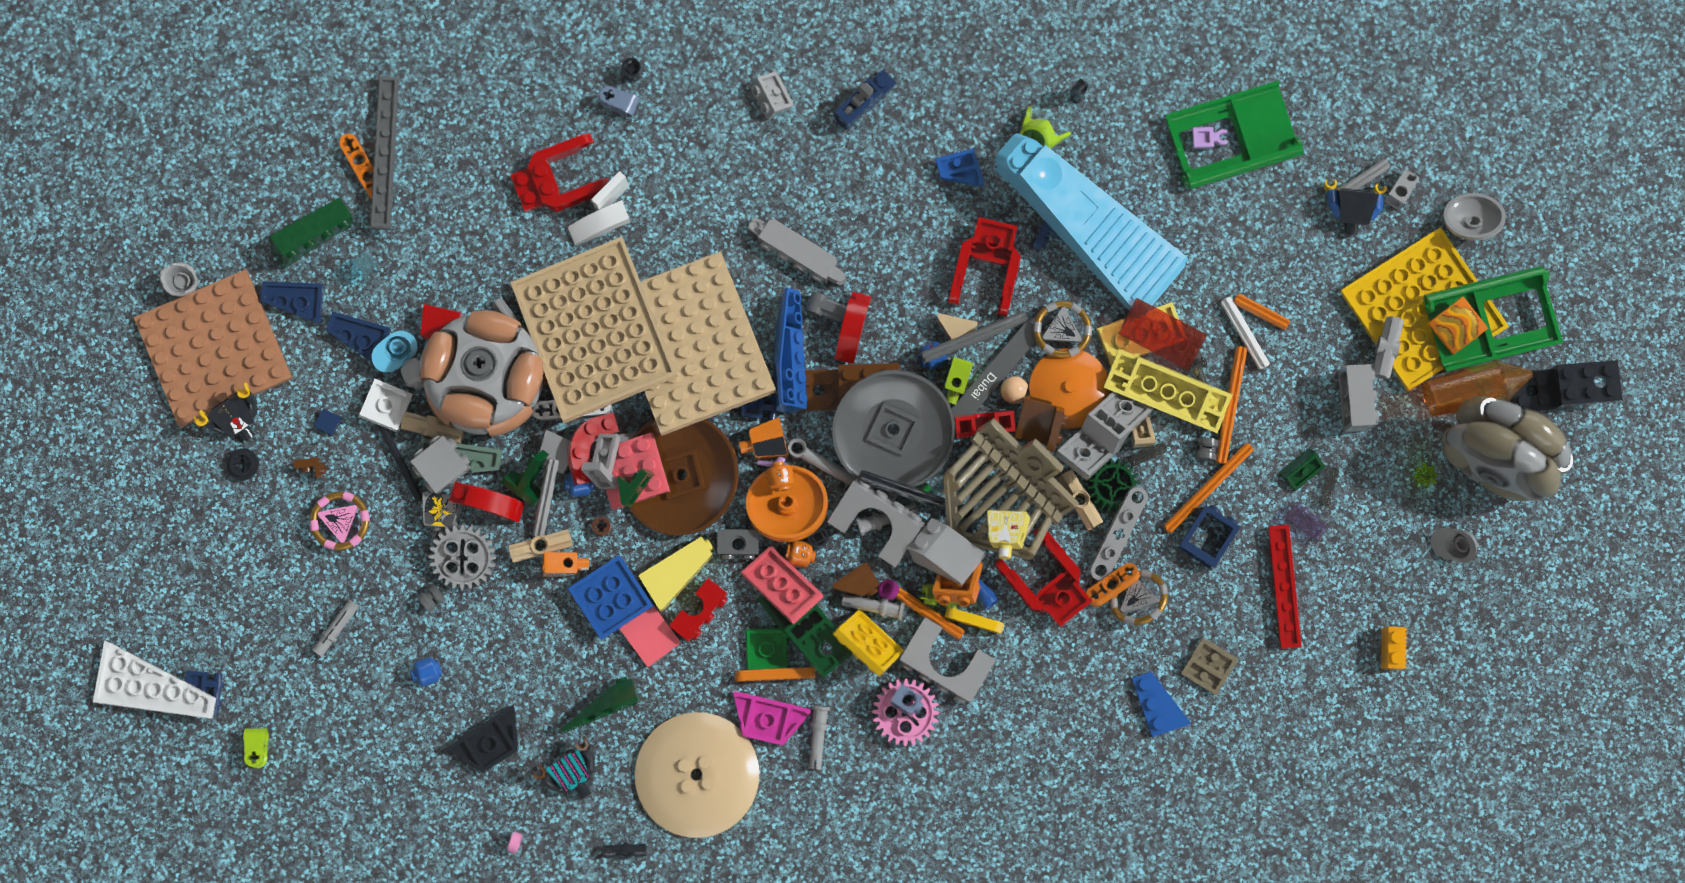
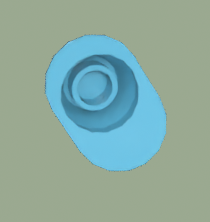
[371,331,417,372]

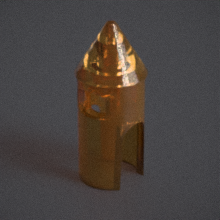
[1422,359,1533,416]

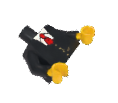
[193,383,258,441]

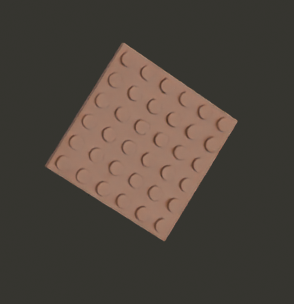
[134,269,293,428]

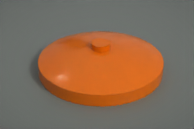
[1029,348,1110,429]
[746,465,828,542]

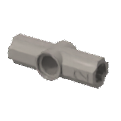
[1373,316,1404,379]

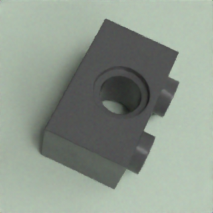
[717,529,759,560]

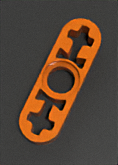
[1086,563,1140,607]

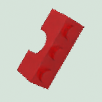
[954,410,1015,438]
[669,578,728,643]

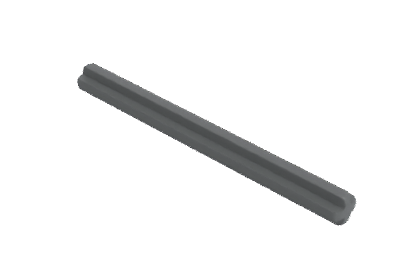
[920,311,1028,363]

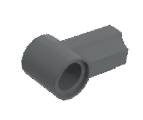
[805,292,847,324]

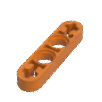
[339,134,374,200]
[734,668,815,682]

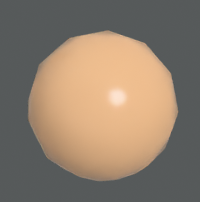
[1000,376,1028,404]

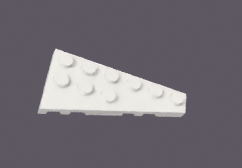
[93,641,216,719]

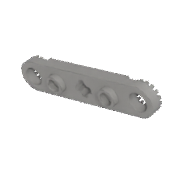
[1090,486,1148,581]

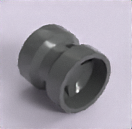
[1196,437,1219,462]
[417,584,446,612]

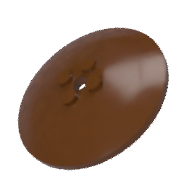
[629,419,739,536]

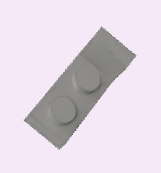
[581,434,621,489]

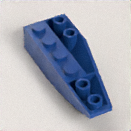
[773,288,807,413]

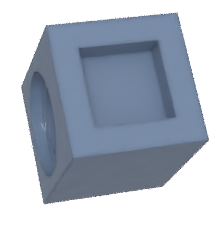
[890,683,924,717]

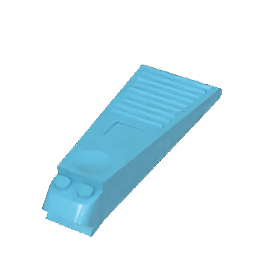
[995,133,1188,319]

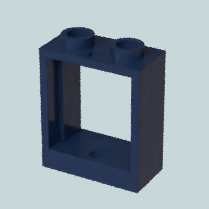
[1177,505,1240,570]

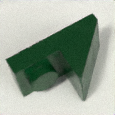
[617,468,654,507]

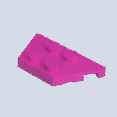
[733,691,811,746]

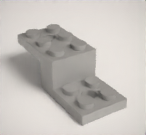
[1055,392,1154,480]

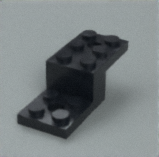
[1508,360,1623,412]

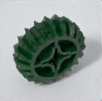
[1086,458,1141,513]

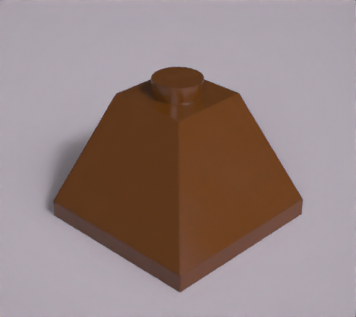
[832,562,880,598]

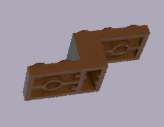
[799,363,900,412]

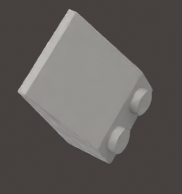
[908,518,986,585]

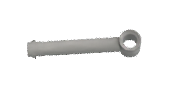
[788,439,874,489]

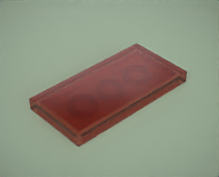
[1118,298,1207,371]

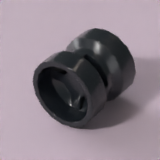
[621,57,643,82]
[808,527,828,549]

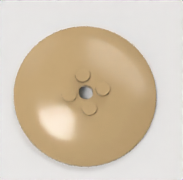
[635,712,759,838]

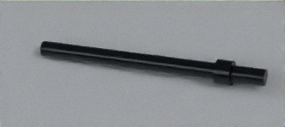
[362,392,423,503]

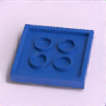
[568,555,654,640]

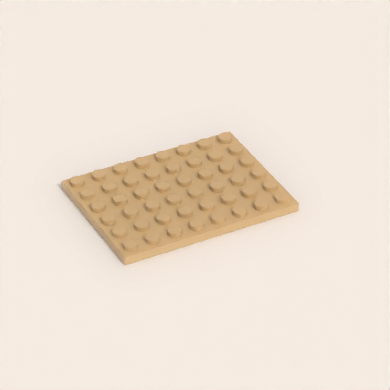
[510,237,678,424]
[640,251,776,436]

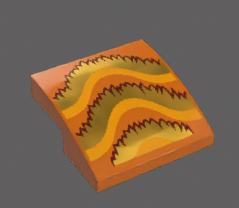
[1428,296,1488,355]

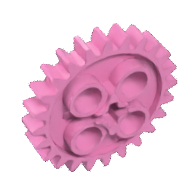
[872,679,939,746]

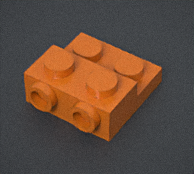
[932,562,983,607]

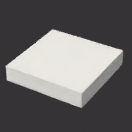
[592,171,629,211]
[359,379,413,432]

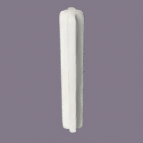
[1221,297,1269,369]

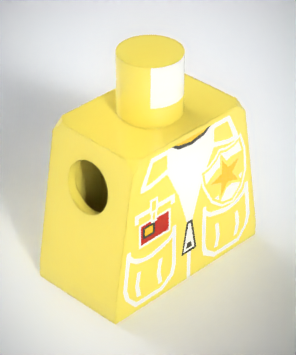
[987,510,1030,559]

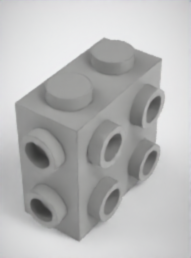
[411,436,472,494]

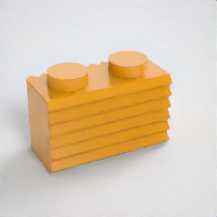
[1381,627,1407,670]

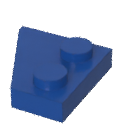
[935,148,984,187]

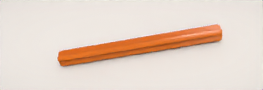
[1215,346,1247,464]
[1163,443,1254,533]

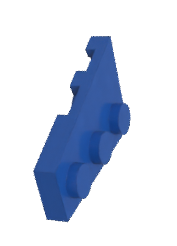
[1131,672,1191,737]

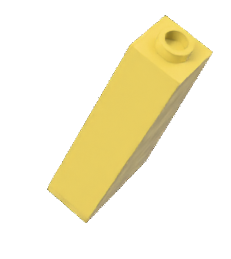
[638,536,714,612]

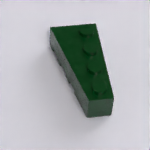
[270,197,353,270]

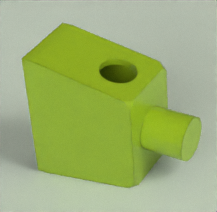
[944,357,973,405]

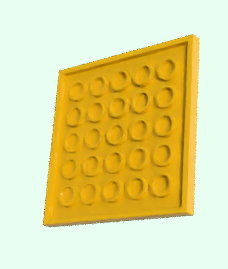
[1340,227,1509,392]

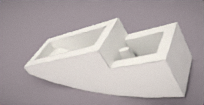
[568,200,630,246]

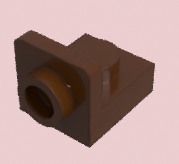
[293,457,326,480]

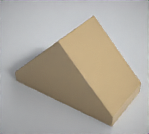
[937,313,978,341]
[1130,416,1156,448]

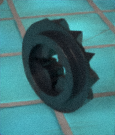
[226,448,260,481]

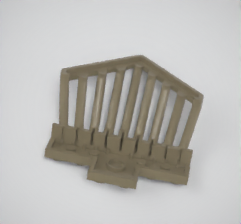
[943,419,1079,560]

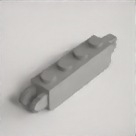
[748,217,846,285]

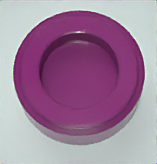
[878,579,899,601]

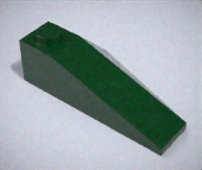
[561,676,642,733]

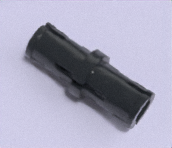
[604,842,647,859]

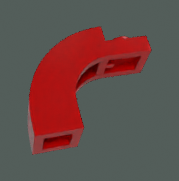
[834,292,872,364]
[449,482,525,523]

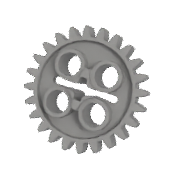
[429,523,496,590]

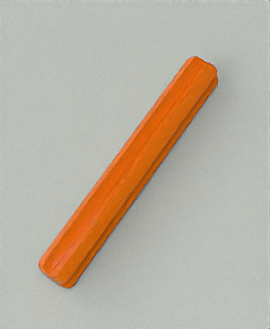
[895,587,964,640]

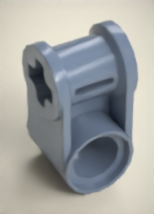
[600,86,639,118]

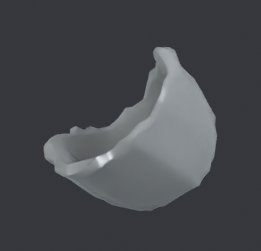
[159,262,198,296]

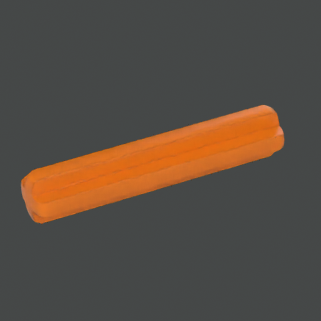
[1234,294,1290,330]

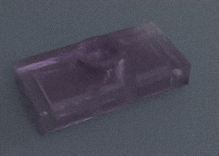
[1284,502,1330,543]

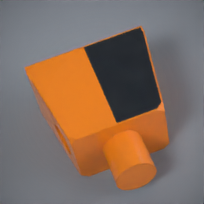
[739,418,788,460]

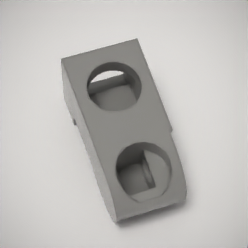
[1384,169,1419,211]

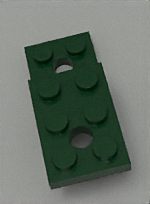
[756,595,853,678]

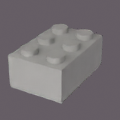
[1338,364,1379,433]

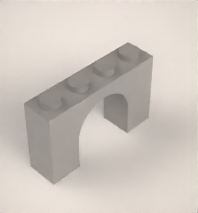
[828,479,925,567]
[899,617,996,704]

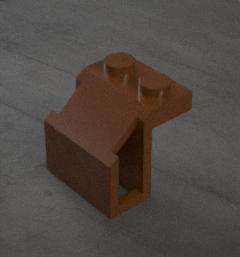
[1015,395,1068,452]

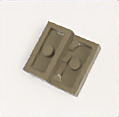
[1181,637,1238,695]

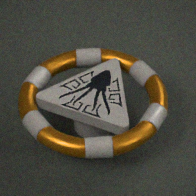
[1033,301,1092,358]
[1109,570,1168,626]

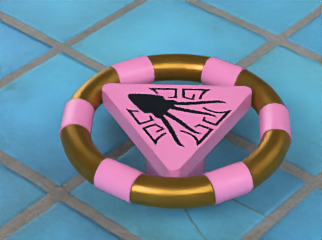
[309,491,370,551]

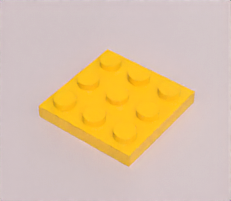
[833,610,905,677]

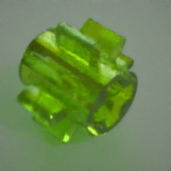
[1411,463,1439,489]

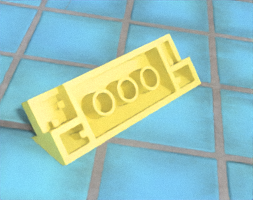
[1104,349,1232,433]

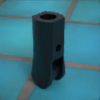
[1070,78,1089,103]

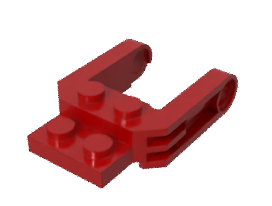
[511,133,609,213]
[948,217,1021,317]
[993,525,1092,628]

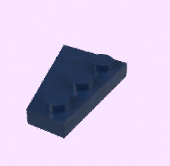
[261,281,324,324]
[326,311,391,363]

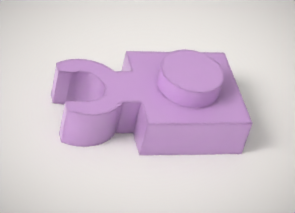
[1192,127,1228,149]

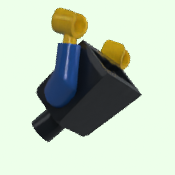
[1324,179,1387,235]

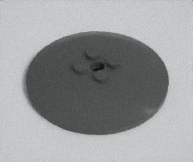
[832,370,955,491]

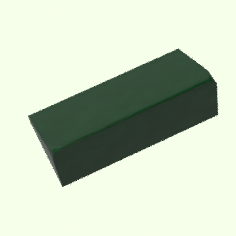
[1279,448,1325,492]

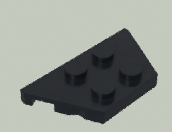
[445,705,519,773]

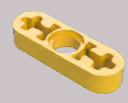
[944,607,1004,634]

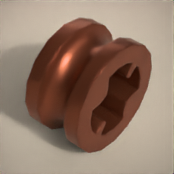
[592,517,611,536]

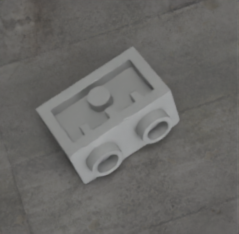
[750,71,794,120]

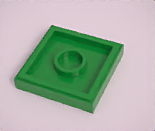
[746,628,788,670]

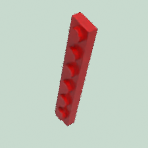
[1268,525,1302,649]

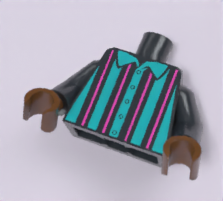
[531,736,595,800]

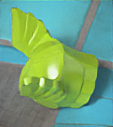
[1019,107,1071,149]

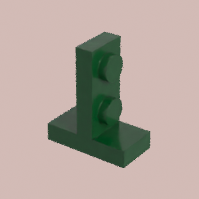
[501,450,549,507]

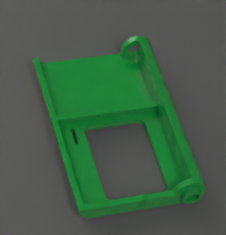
[1165,80,1304,190]
[1423,266,1563,372]

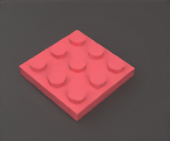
[606,432,670,510]

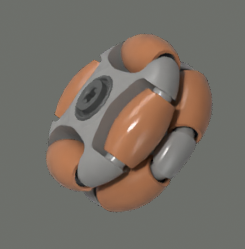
[419,310,545,437]

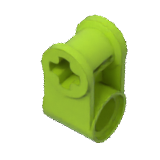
[243,728,269,768]

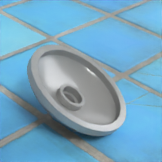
[1443,193,1506,241]

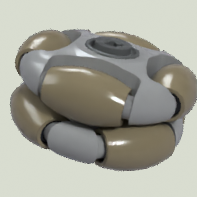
[1442,396,1573,501]

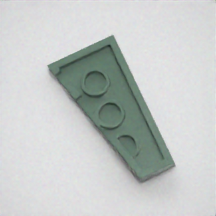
[415,438,503,478]

